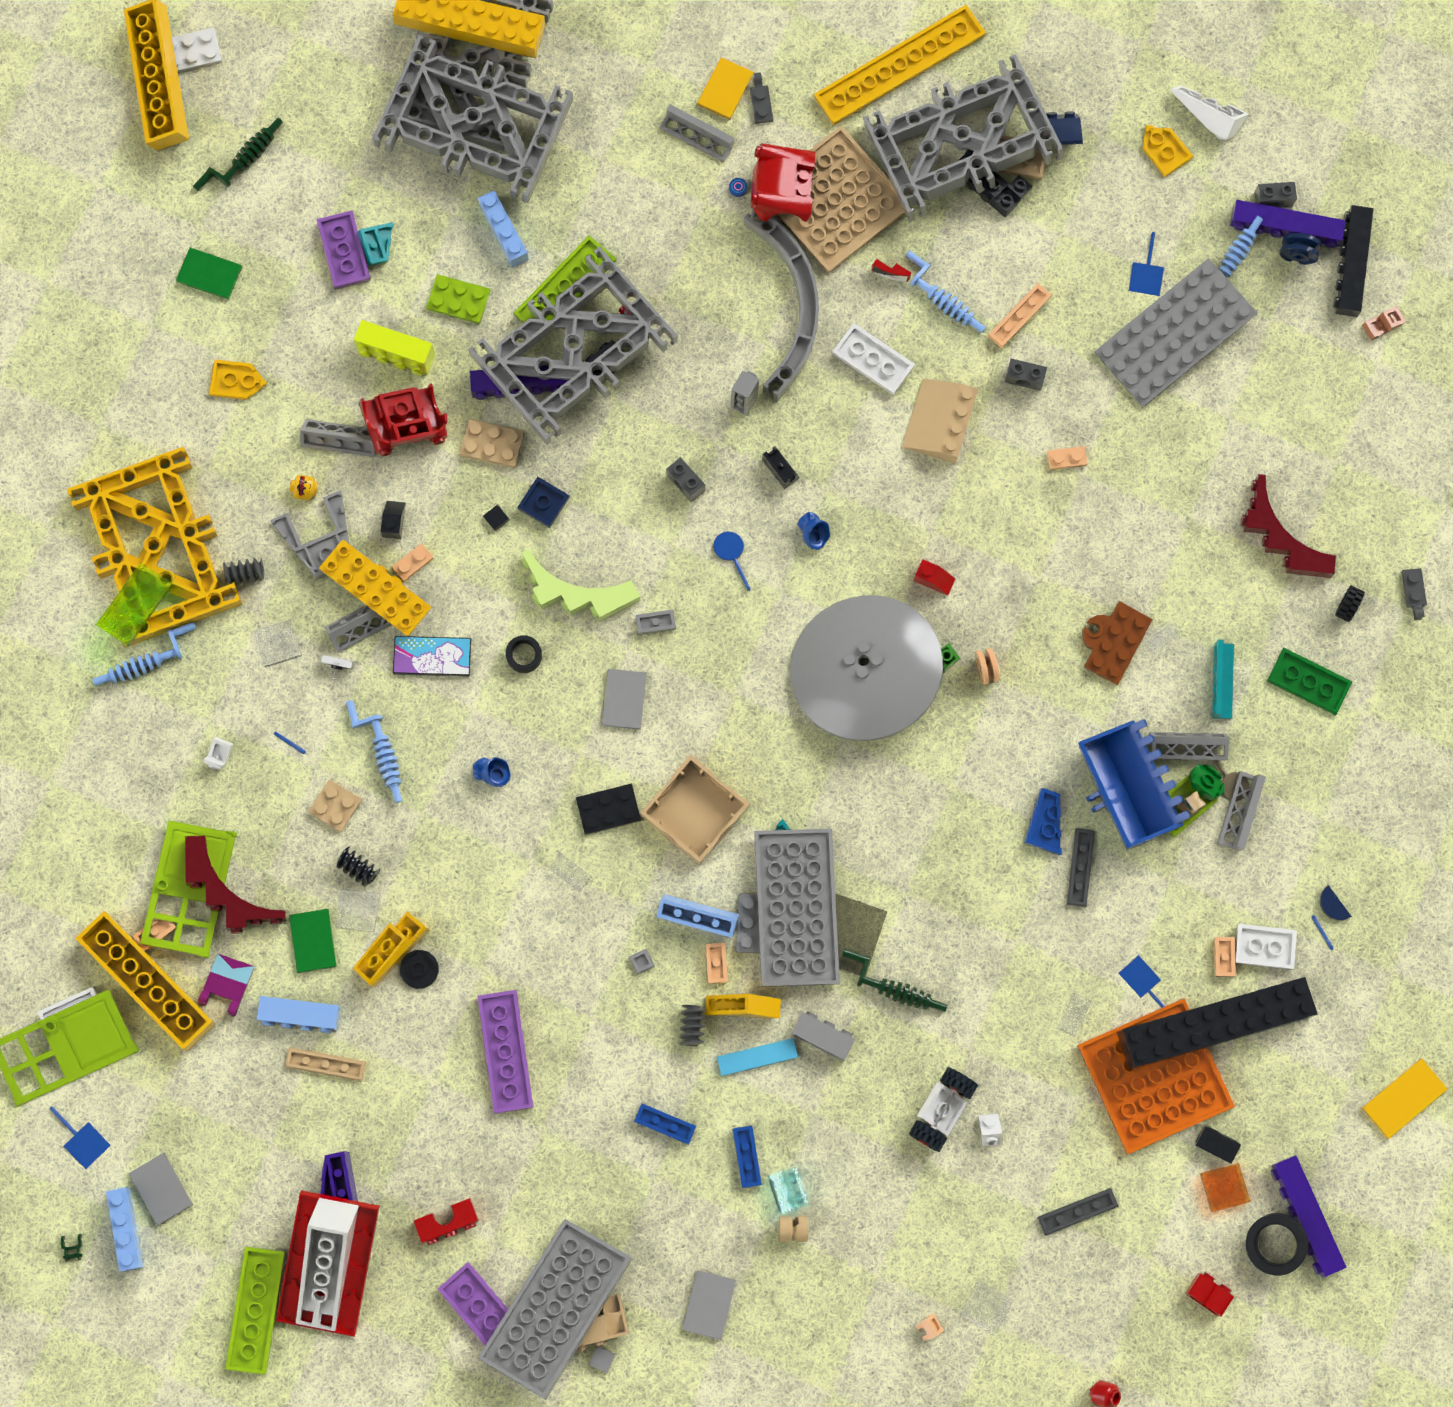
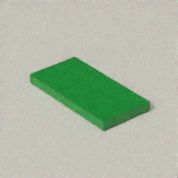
[1267,647,1352,716]

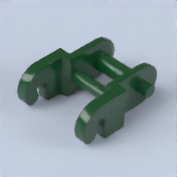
[61,1234,83,1262]

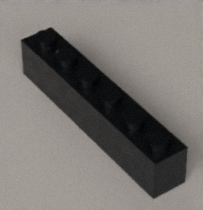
[1333,205,1374,317]

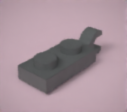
[750,72,773,124]
[1401,568,1427,620]

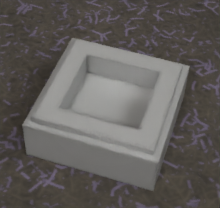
[629,949,655,975]
[589,1346,615,1373]

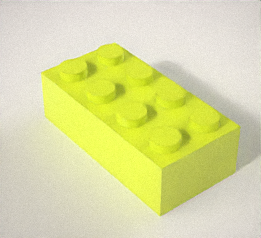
[354,320,435,376]

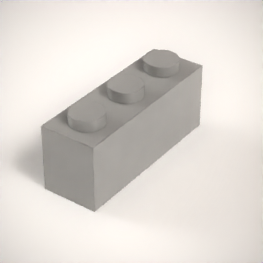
[731,370,759,416]
[791,1011,855,1062]

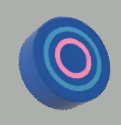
[729,178,747,197]

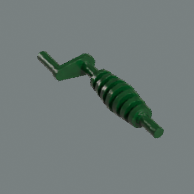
[193,118,283,191]
[842,949,948,1012]

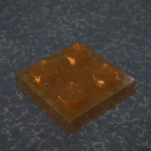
[1200,1163,1250,1212]

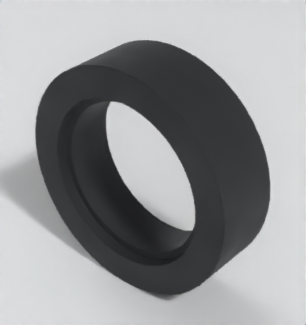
[1246,1213,1308,1276]

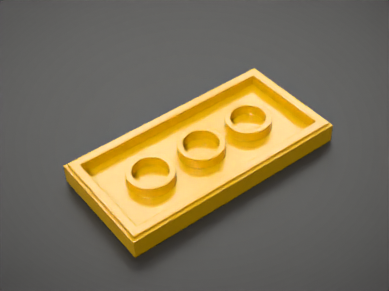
[1362,1058,1448,1139]

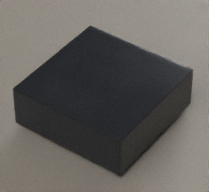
[483,504,510,531]

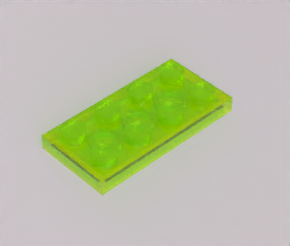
[95,563,173,647]

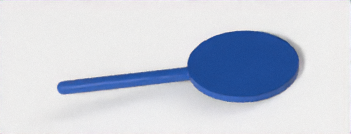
[713,531,751,591]

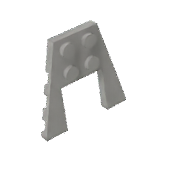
[270,491,349,580]

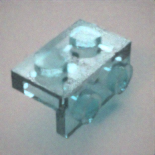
[767,1167,808,1214]

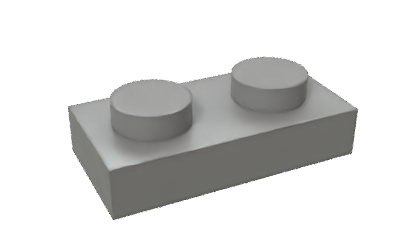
[636,610,676,635]

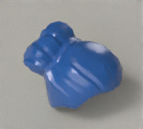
[797,512,830,550]
[473,757,511,787]

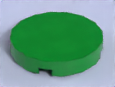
[1189,764,1225,800]

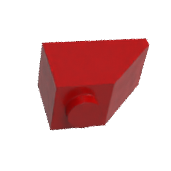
[913,559,955,596]

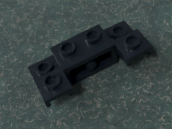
[958,149,1033,218]

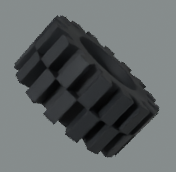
[1335,585,1365,622]

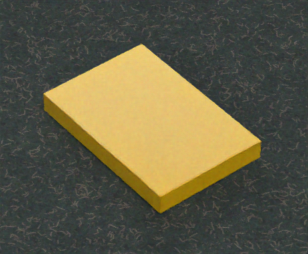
[697,57,754,120]

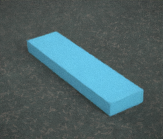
[717,1038,798,1076]

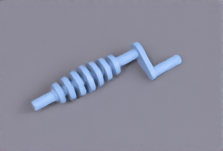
[1218,216,1263,277]
[905,250,986,333]
[92,622,196,686]
[346,700,403,803]

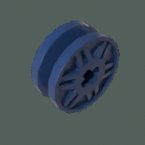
[1279,233,1321,265]

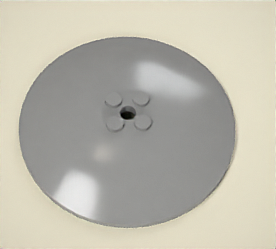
[790,595,943,741]

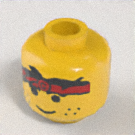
[289,475,318,501]

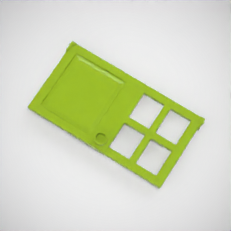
[140,820,237,958]
[0,989,139,1107]

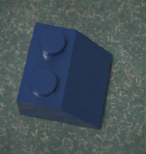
[1043,111,1083,145]

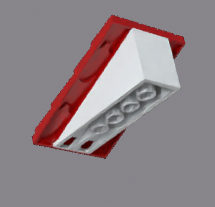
[276,1190,380,1337]

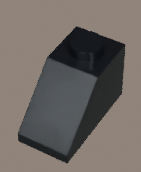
[380,501,406,539]

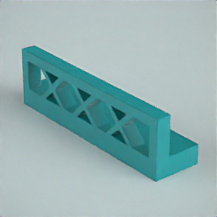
[1212,639,1234,720]

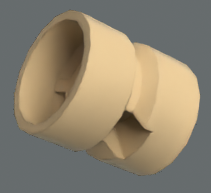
[779,1216,808,1242]

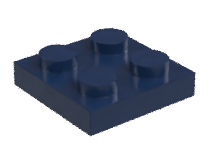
[517,476,570,528]

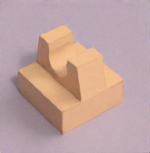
[916,1313,944,1341]

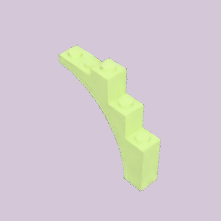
[521,549,640,621]

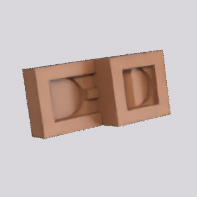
[1362,306,1406,340]

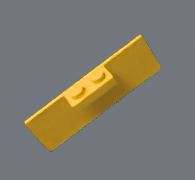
[319,540,431,636]

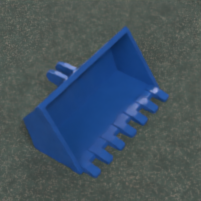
[1078,719,1191,850]

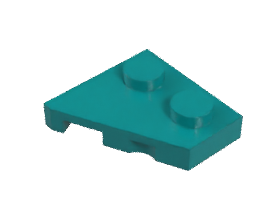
[358,222,393,266]

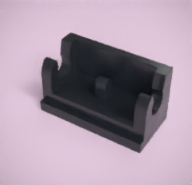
[762,446,800,489]
[1195,1124,1241,1164]

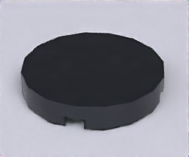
[400,950,439,989]

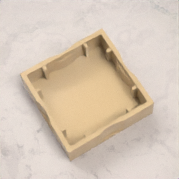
[640,755,750,866]

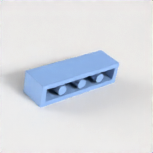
[478,191,529,268]
[657,894,739,938]
[257,996,341,1033]
[106,1187,144,1272]

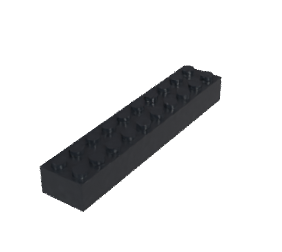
[1117,977,1318,1070]

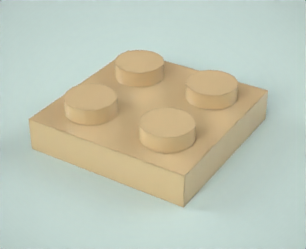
[308,779,362,832]

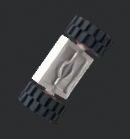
[909,1067,978,1152]

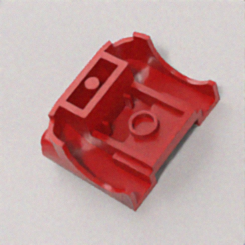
[751,143,816,222]
[358,383,448,457]

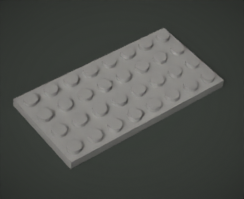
[1094,258,1257,408]
[754,829,840,987]
[478,1219,632,1400]

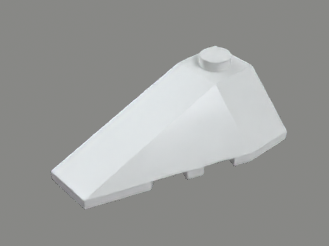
[1171,85,1249,140]

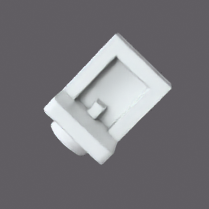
[203,737,233,769]
[978,1114,1002,1147]

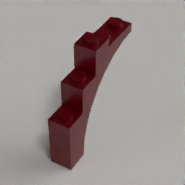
[1241,474,1336,578]
[185,836,286,934]

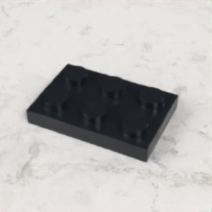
[576,783,641,835]

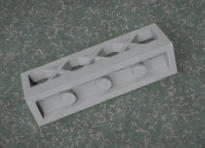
[659,104,734,162]
[300,419,376,457]
[324,605,390,652]
[1149,732,1229,760]
[1217,771,1266,851]

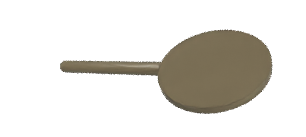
[1203,746,1249,801]

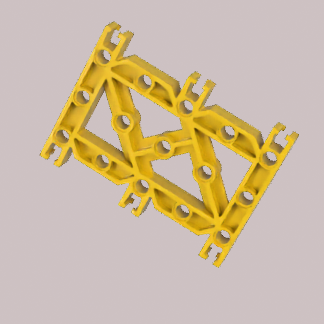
[67,446,243,648]

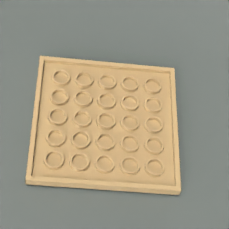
[776,126,912,274]

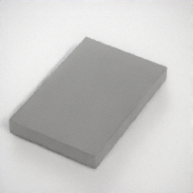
[602,669,646,730]
[129,1153,193,1226]
[682,1270,736,1340]

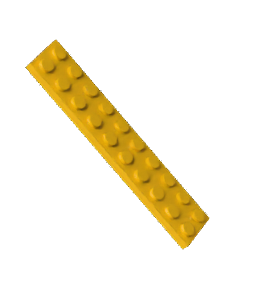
[814,5,986,126]

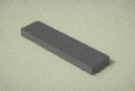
[1067,828,1095,907]
[1037,1188,1119,1236]

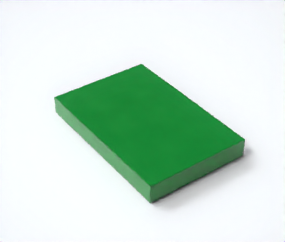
[176,248,242,300]
[289,909,337,973]

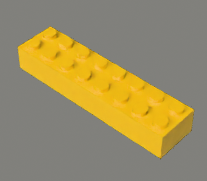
[124,0,189,151]
[393,0,545,59]
[75,911,216,1052]

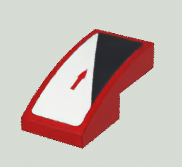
[872,259,911,282]

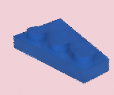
[1024,788,1062,855]

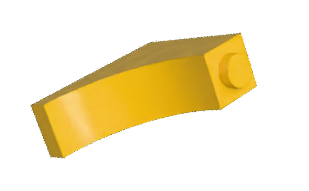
[705,994,781,1019]

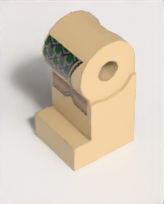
[1176,791,1206,820]

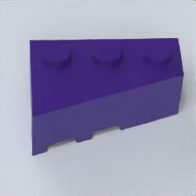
[320,1151,358,1201]

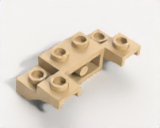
[576,1294,630,1352]

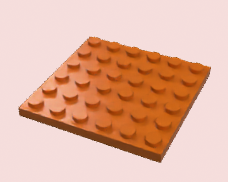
[1077,998,1235,1155]

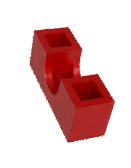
[413,1198,479,1246]

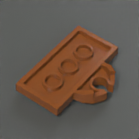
[1082,601,1153,685]

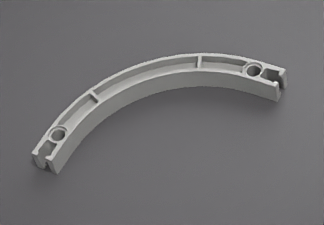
[744,208,819,402]

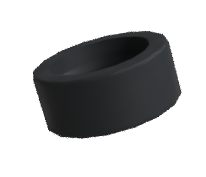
[506,635,542,673]

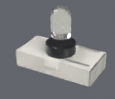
[321,655,355,683]

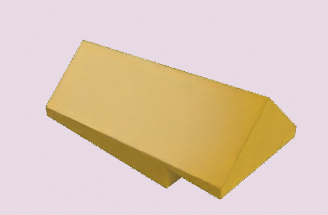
[352,911,430,987]

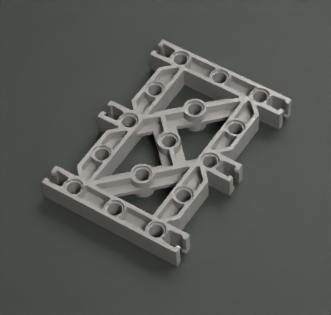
[407,0,554,152]
[372,35,573,203]
[863,54,1064,222]
[468,246,678,445]

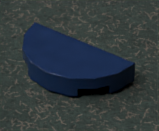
[1320,885,1352,920]

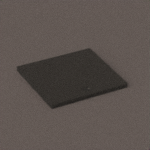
[835,894,887,976]

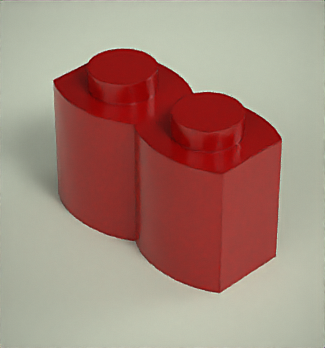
[1185,1272,1234,1317]

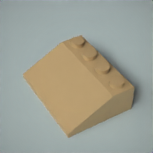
[902,379,978,464]

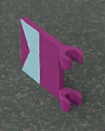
[198,954,255,1016]

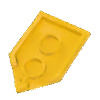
[1142,125,1194,177]
[209,359,267,400]

